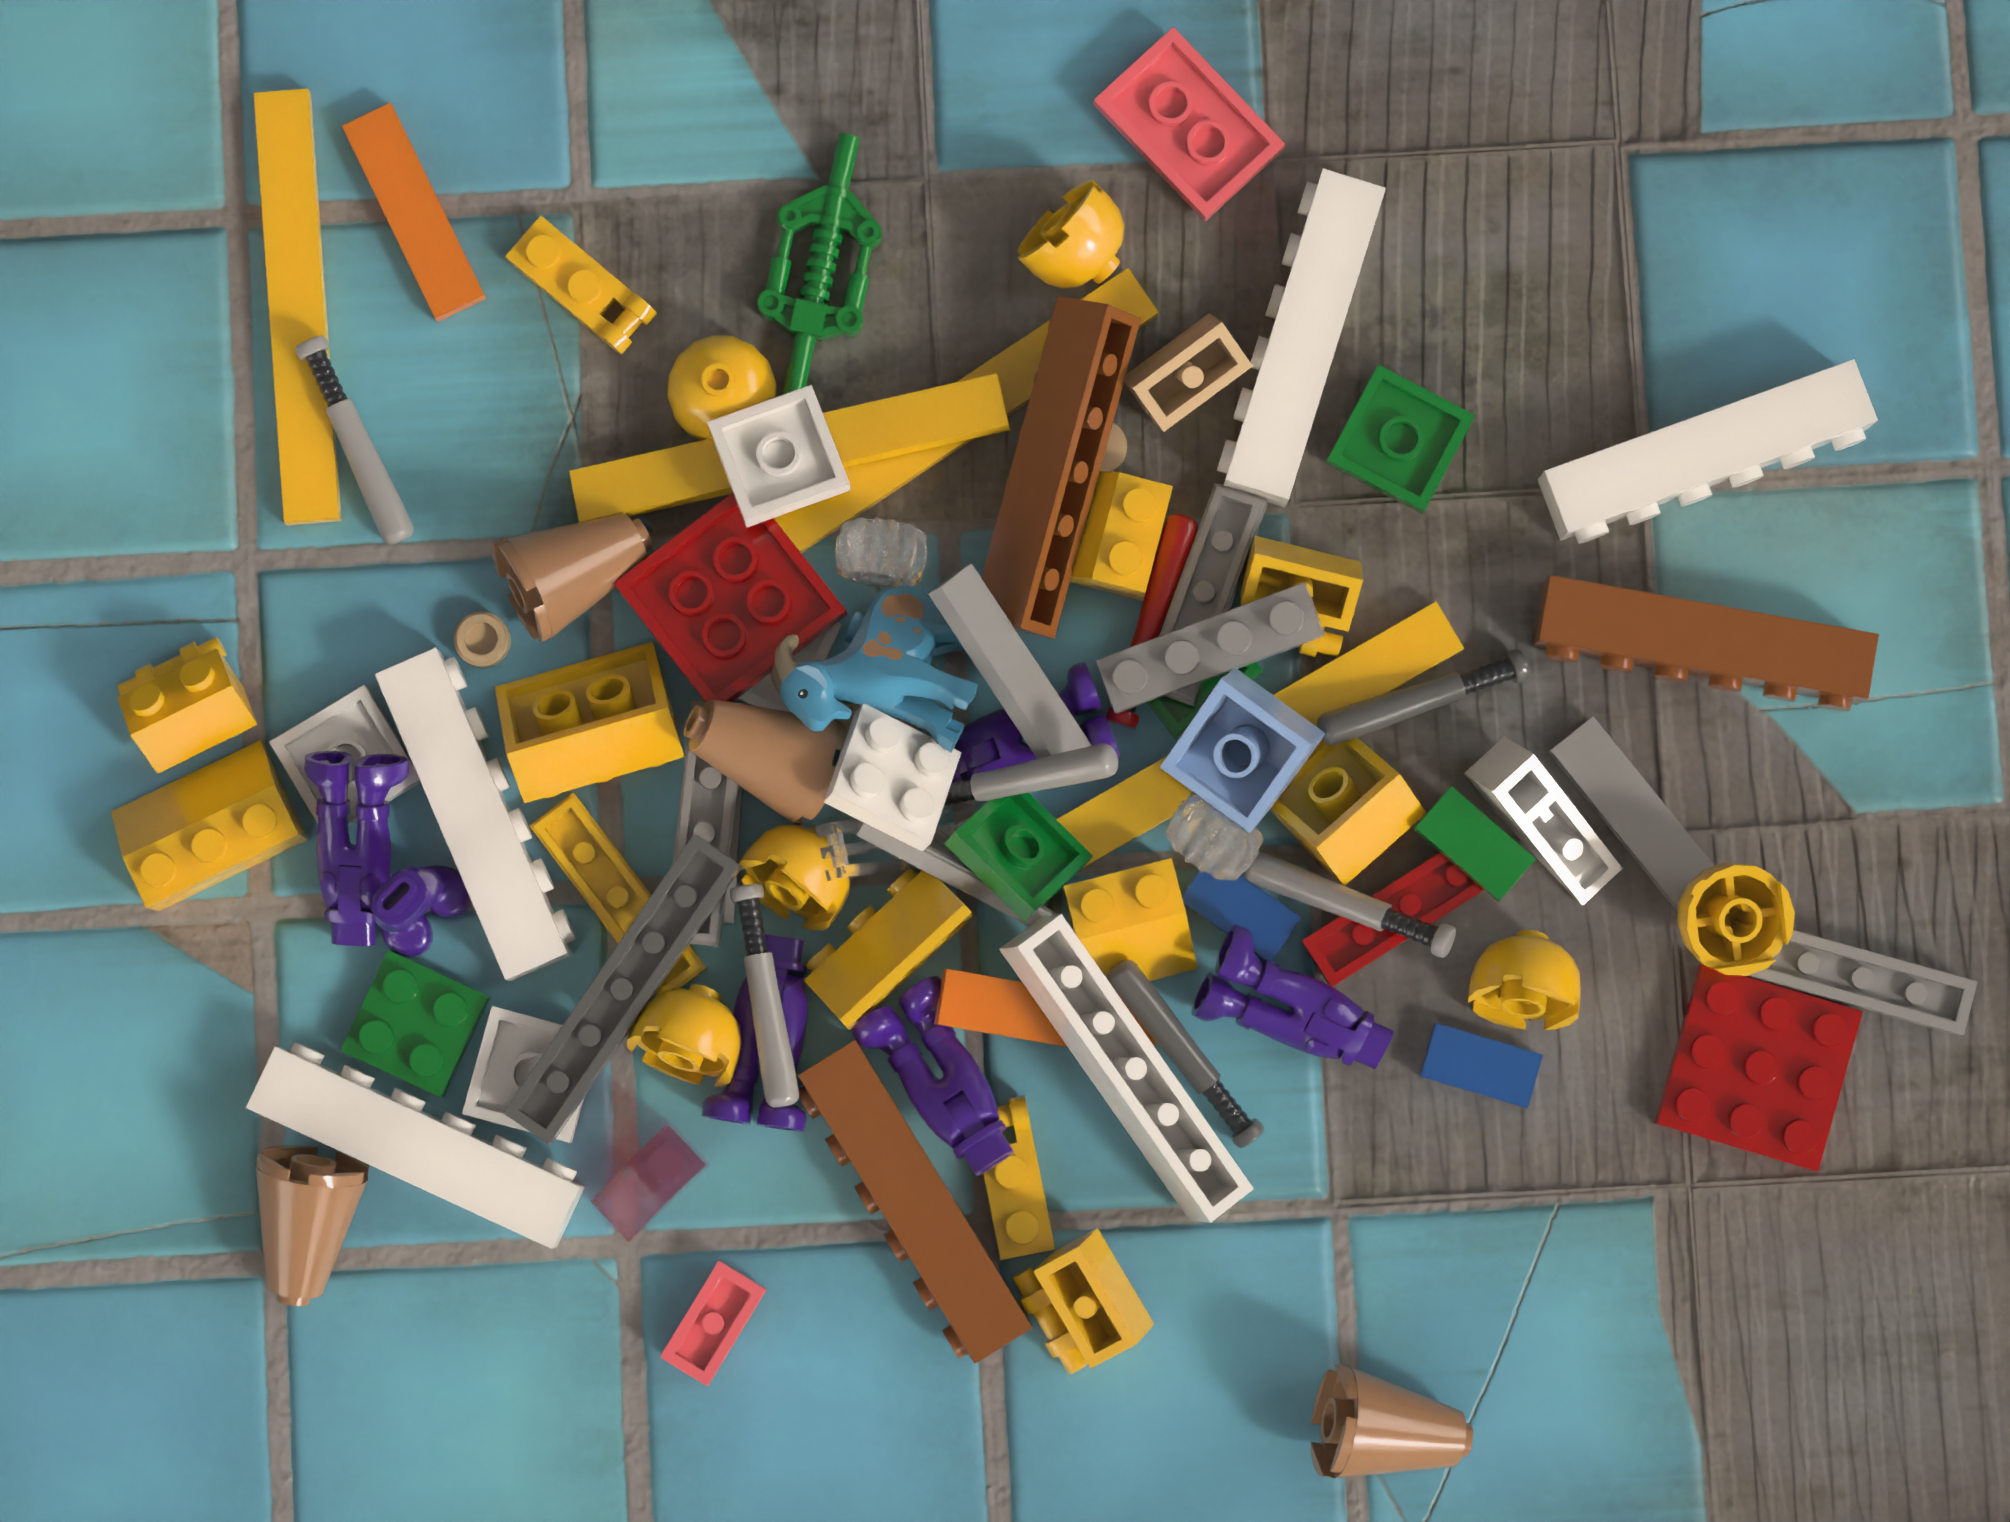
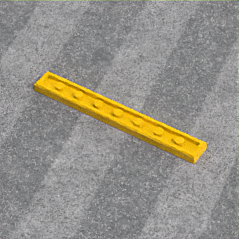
[253,88,342,526]
[774,268,1159,553]
[569,373,1010,522]
[1056,601,1464,869]

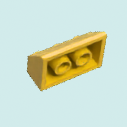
[495,641,685,803]
[111,740,309,911]
[804,868,973,1031]

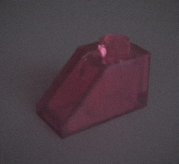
[591,1124,711,1242]

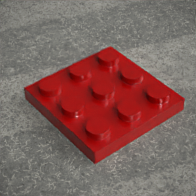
[614,493,848,703]
[1654,964,1863,1172]

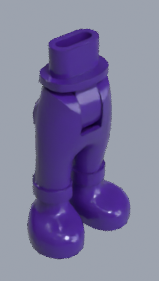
[952,662,1121,783]
[304,751,409,946]
[371,865,472,957]
[1191,924,1393,1069]
[701,934,808,1132]
[851,976,1014,1176]

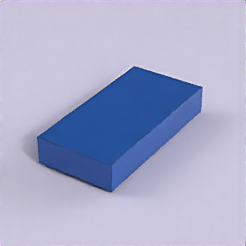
[1182,855,1302,962]
[1419,1023,1543,1108]

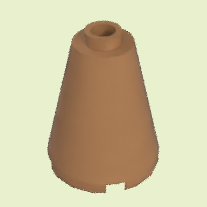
[491,513,652,643]
[684,699,847,825]
[256,1145,369,1306]
[1311,1364,1473,1478]

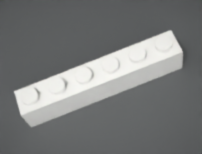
[1217,169,1386,508]
[1537,359,1878,544]
[375,648,576,982]
[999,914,1254,1223]
[246,1042,585,1249]

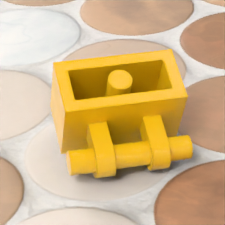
[1240,535,1363,657]
[117,636,258,774]
[1012,1228,1154,1375]

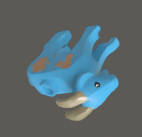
[771,585,978,753]

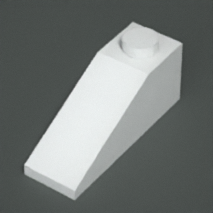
[1464,736,1623,906]

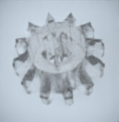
[834,517,928,589]
[1165,792,1264,881]

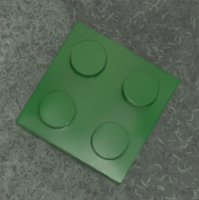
[1325,364,1476,515]
[944,793,1093,922]
[340,950,491,1098]

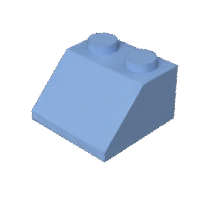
[1160,669,1325,833]

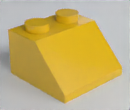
[1070,471,1173,601]
[1269,738,1426,886]
[1062,858,1198,981]

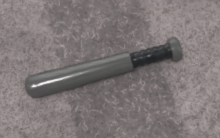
[1317,649,1530,746]
[1107,959,1264,1148]

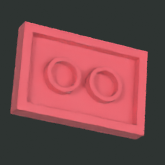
[1093,27,1286,222]

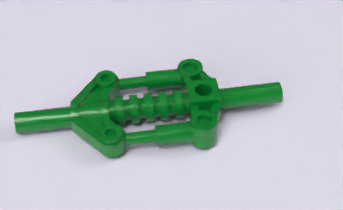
[757,133,882,395]

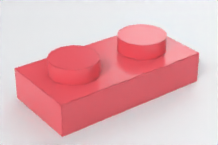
[660,1260,767,1387]

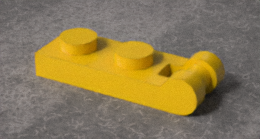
[505,215,657,355]
[983,1095,1055,1260]

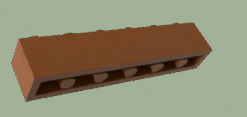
[981,296,1141,639]
[1532,575,1879,711]
[798,1040,1032,1364]

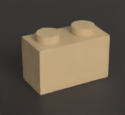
[1124,313,1253,432]

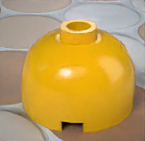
[1017,178,1124,289]
[667,335,777,441]
[738,825,850,931]
[1677,862,1795,976]
[1468,930,1581,1030]
[627,984,741,1087]

